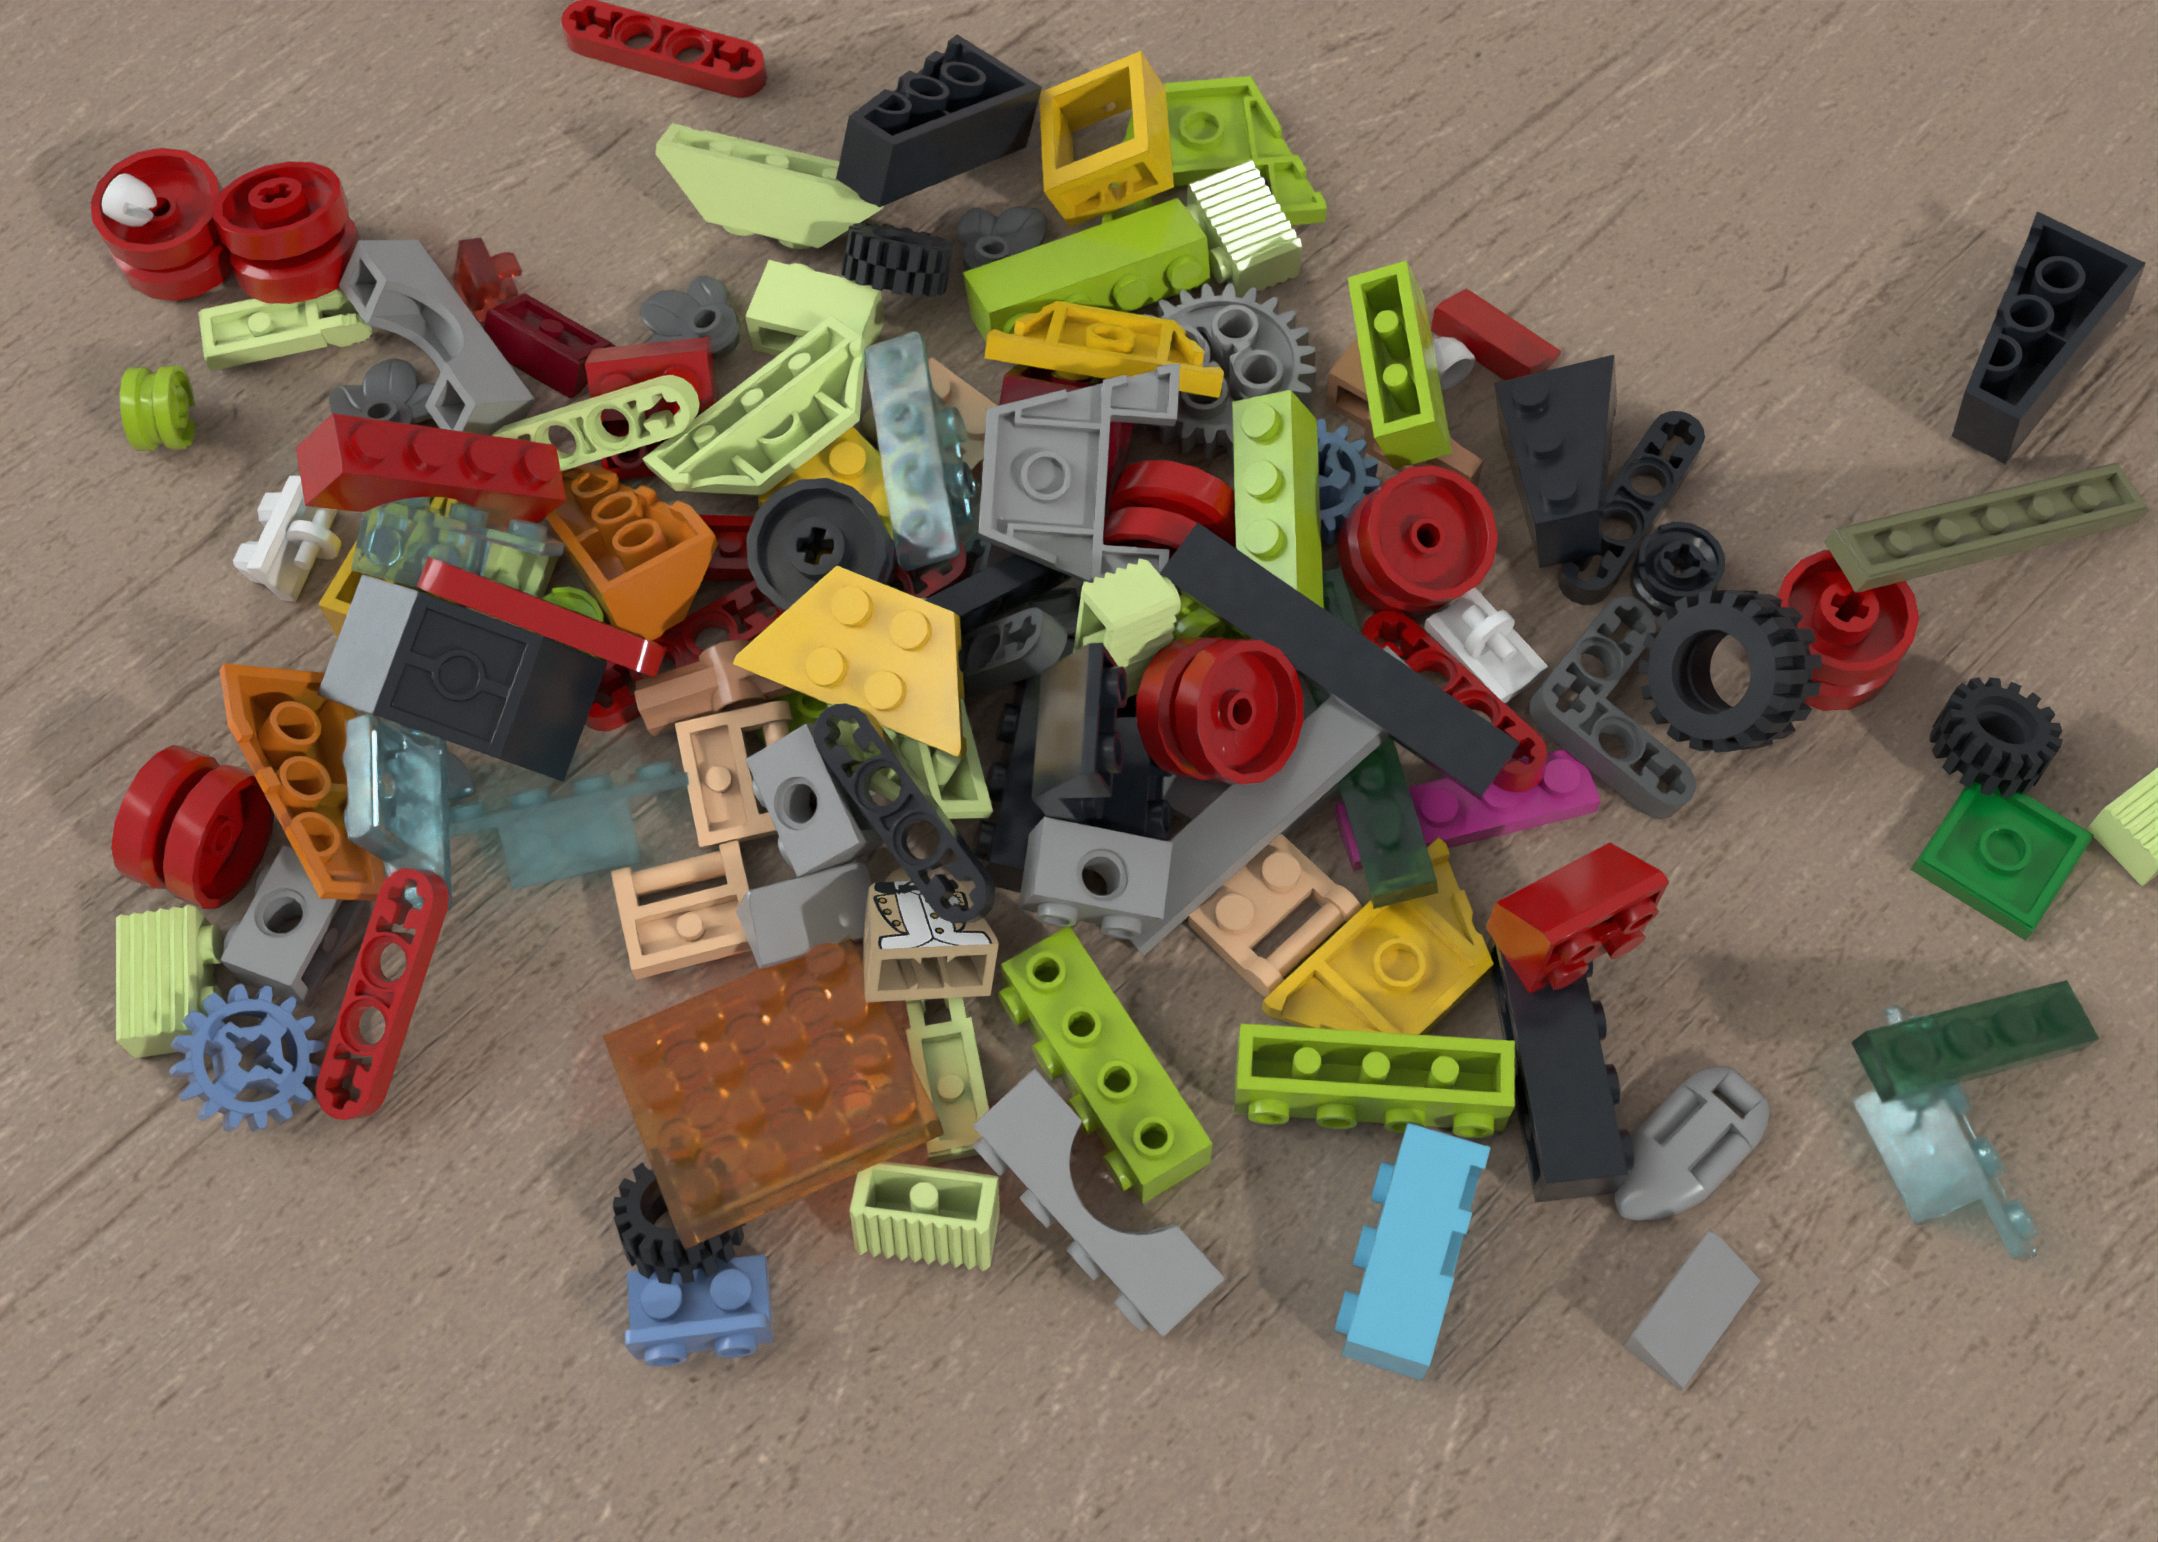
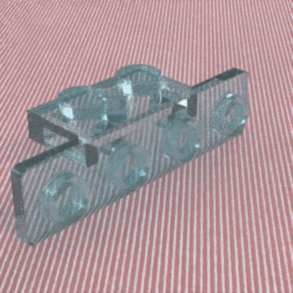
[864,331,976,571]
[351,497,565,589]
[343,714,452,925]
[432,759,690,889]
[1853,1004,2039,1261]

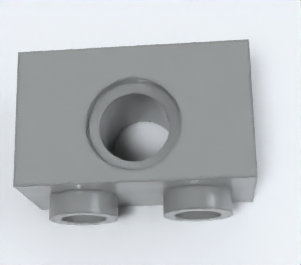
[745,724,885,877]
[1018,817,1173,939]
[220,845,366,1008]

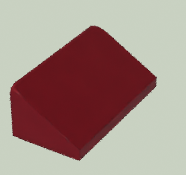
[484,293,616,398]

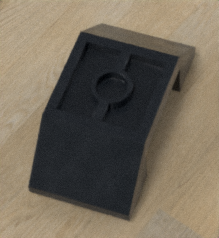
[317,575,608,782]
[1032,643,1173,840]

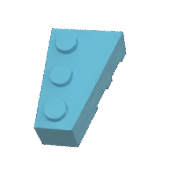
[1334,1123,1491,1381]

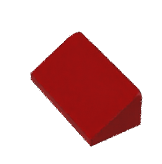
[1431,288,1561,380]

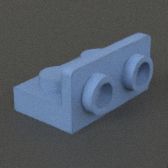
[625,1254,774,1367]

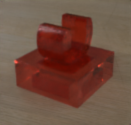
[453,237,522,322]

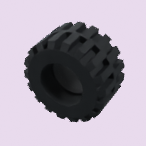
[1639,590,1822,753]

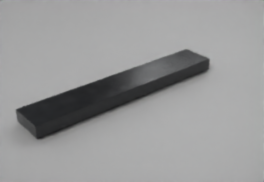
[1160,522,1520,800]

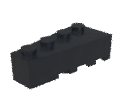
[836,34,1042,208]
[1952,211,2146,464]

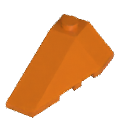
[542,463,718,641]
[219,663,386,901]

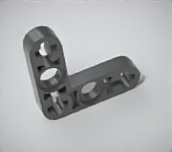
[958,532,1068,700]
[1530,596,1696,819]

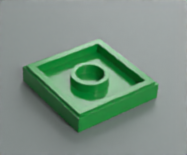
[1910,781,2094,941]

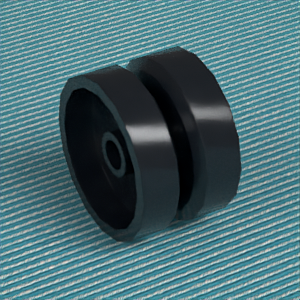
[747,478,897,613]

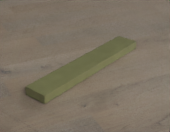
[1824,462,2149,593]

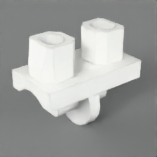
[233,475,342,602]
[1424,587,1548,703]

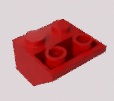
[585,336,719,479]
[1486,842,1669,994]

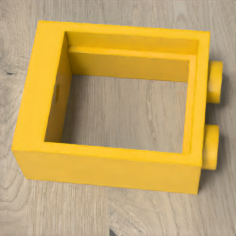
[1039,51,1174,228]

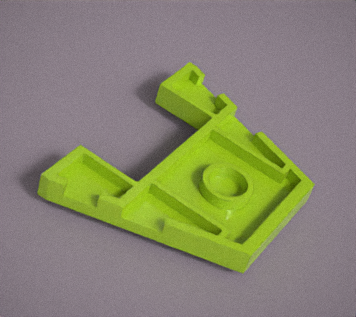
[1102,76,1327,225]

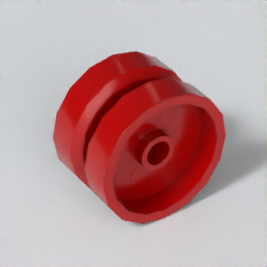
[90,148,233,301]
[213,161,360,304]
[1103,460,1236,596]
[1337,465,1498,618]
[1776,550,1919,711]
[1136,636,1304,785]
[111,745,275,909]

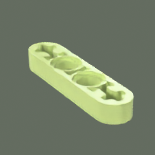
[491,375,699,471]

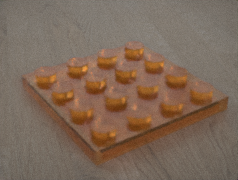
[603,935,944,1249]

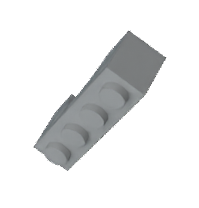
[339,239,535,436]
[972,1069,1225,1337]

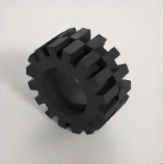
[841,223,953,297]
[1930,677,2063,797]
[613,1150,746,1284]

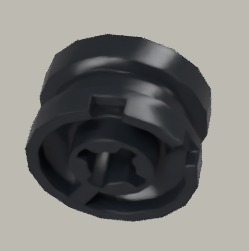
[1630,522,1725,617]

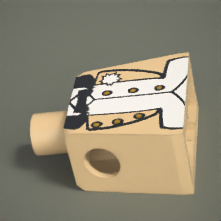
[863,868,999,1002]

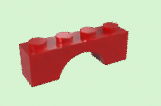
[296,413,567,531]

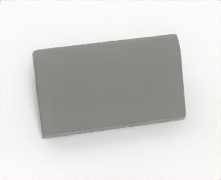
[736,861,871,970]
[1623,1229,1761,1390]

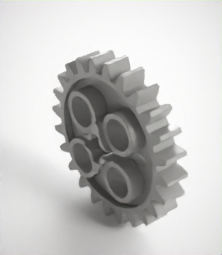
[1143,283,1316,459]

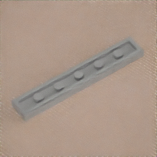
[1129,646,1409,956]

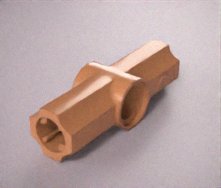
[634,640,797,737]

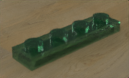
[1851,980,2099,1104]

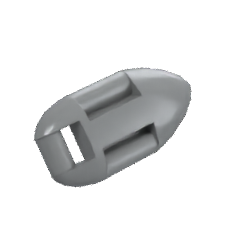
[1615,1066,1769,1221]

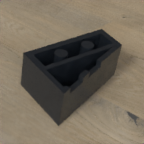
[1494,355,1617,568]

